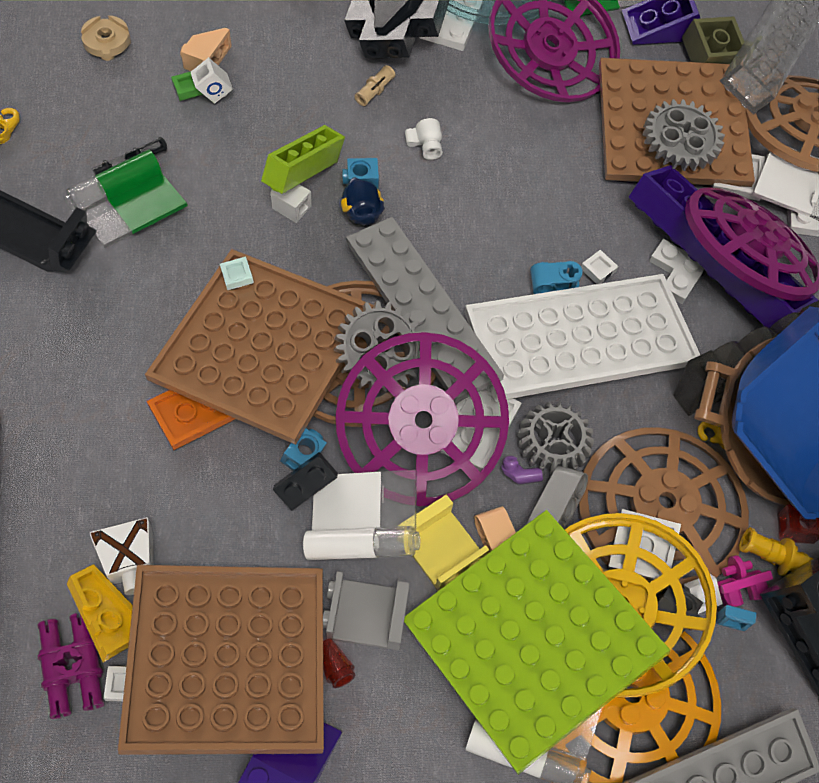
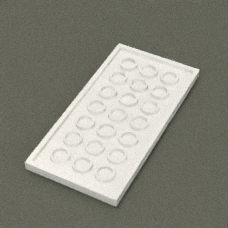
[464,274,702,401]

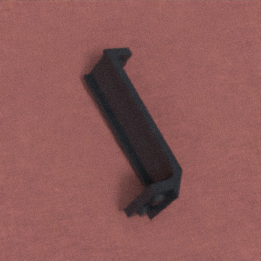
[0,190,97,272]

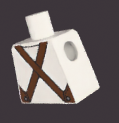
[90,517,154,595]

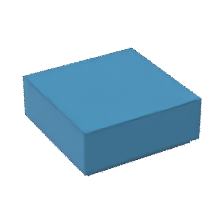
[716,605,756,631]

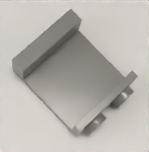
[323,571,410,651]

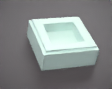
[220,257,254,290]

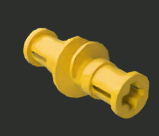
[739,527,814,576]

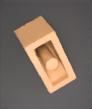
[180,28,232,71]

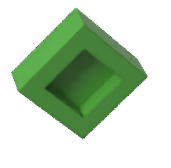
[171,71,203,101]

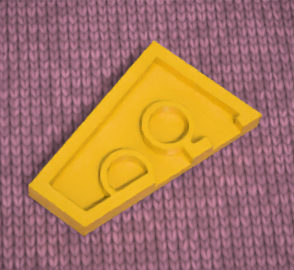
[67,564,133,663]

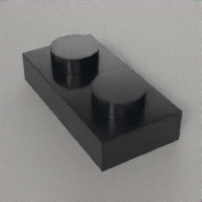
[273,452,338,511]

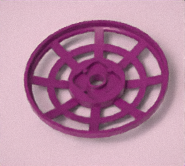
[488,0,620,102]
[685,187,819,301]
[336,332,509,506]

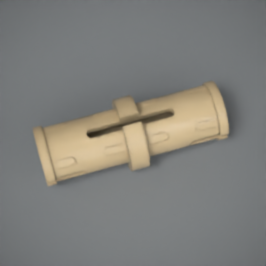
[355,65,395,106]

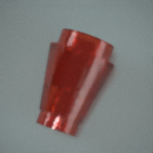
[323,639,356,688]

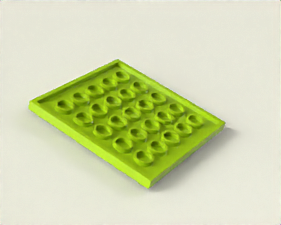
[404,510,670,775]

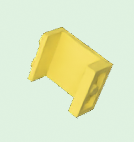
[397,494,489,591]

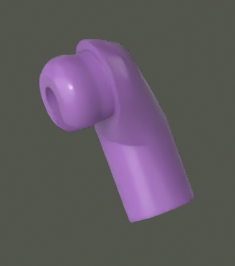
[502,456,543,484]

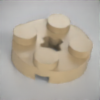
[81,15,131,61]

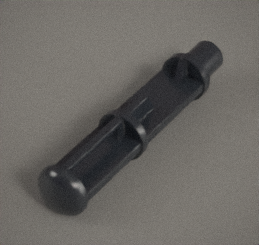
[92,137,167,175]

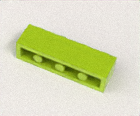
[261,125,345,194]

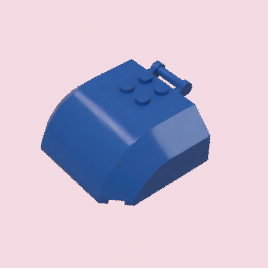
[732,306,819,519]

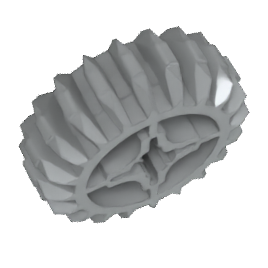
[517,402,594,476]

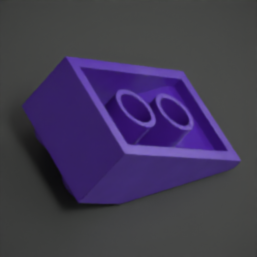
[622,0,701,45]
[238,723,342,783]

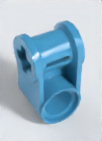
[530,261,583,294]

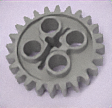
[643,99,725,171]
[334,301,423,393]

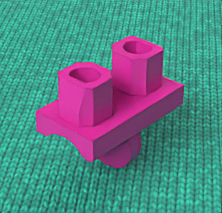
[717,555,773,607]

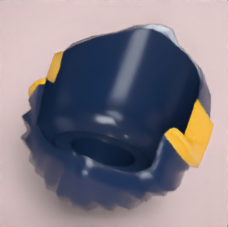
[341,177,385,226]

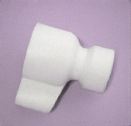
[405,118,443,160]

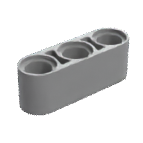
[527,465,588,530]

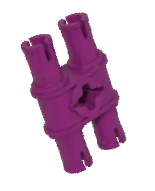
[37,613,104,719]

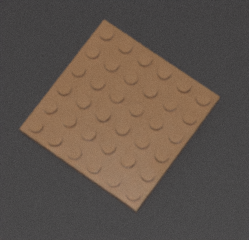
[599,58,755,187]
[145,249,374,445]
[118,565,324,755]

